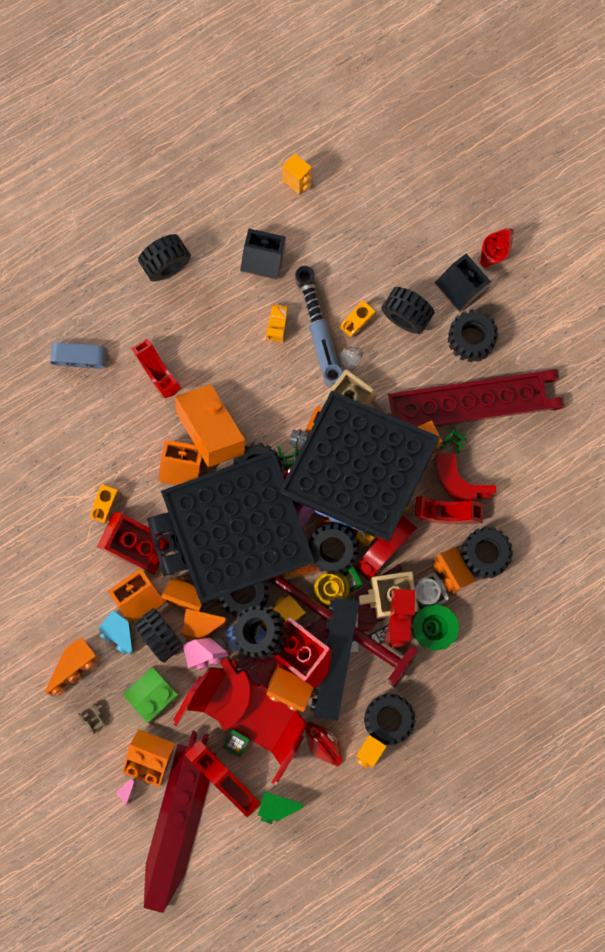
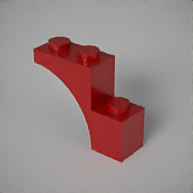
[384,589,415,648]

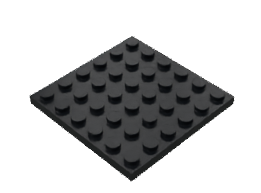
[279,390,440,543]
[161,451,315,604]

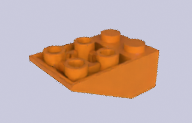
[45,637,100,696]

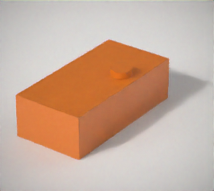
[175,384,245,467]

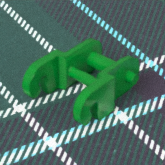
[440,428,467,456]
[277,446,299,470]

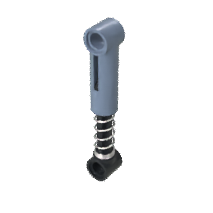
[295,266,343,388]

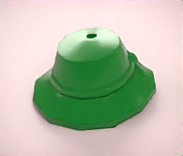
[412,604,459,651]

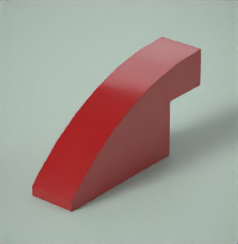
[185,740,261,818]

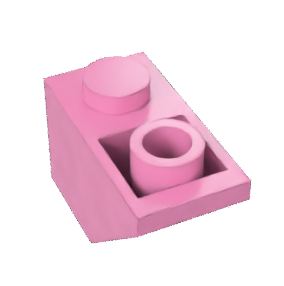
[183,638,228,670]

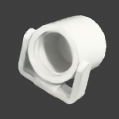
[415,573,449,607]

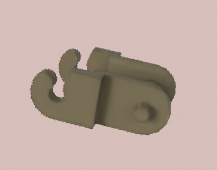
[78,703,106,734]

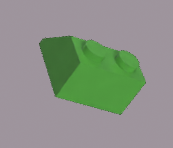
[123,667,179,724]

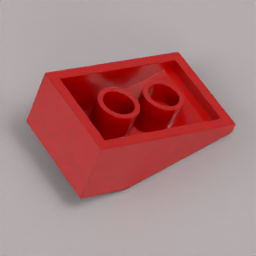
[97,512,168,574]

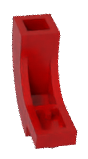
[131,339,182,399]
[435,454,496,501]
[415,496,483,524]
[355,516,417,581]
[214,656,252,731]

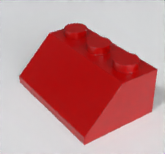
[275,617,332,689]

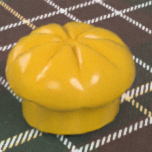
[314,571,350,606]

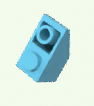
[98,610,134,655]

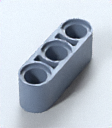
[50,342,107,369]

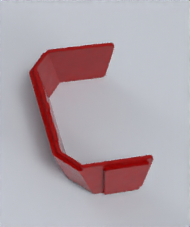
[173,667,308,784]

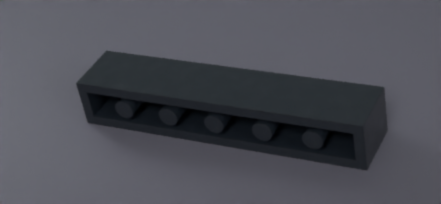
[310,595,360,721]

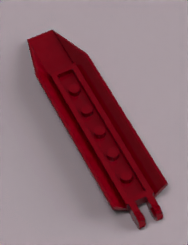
[144,731,217,913]

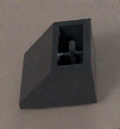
[240,228,286,280]
[435,253,491,312]

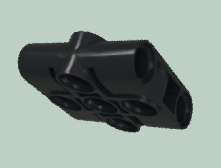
[147,512,188,576]

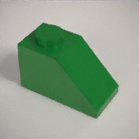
[258,792,304,824]

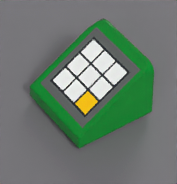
[343,567,363,593]
[223,729,250,757]

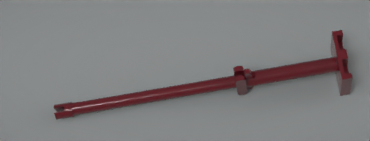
[269,576,418,688]

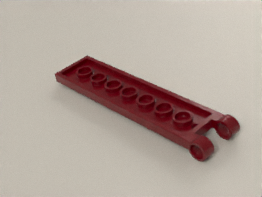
[388,369,565,427]

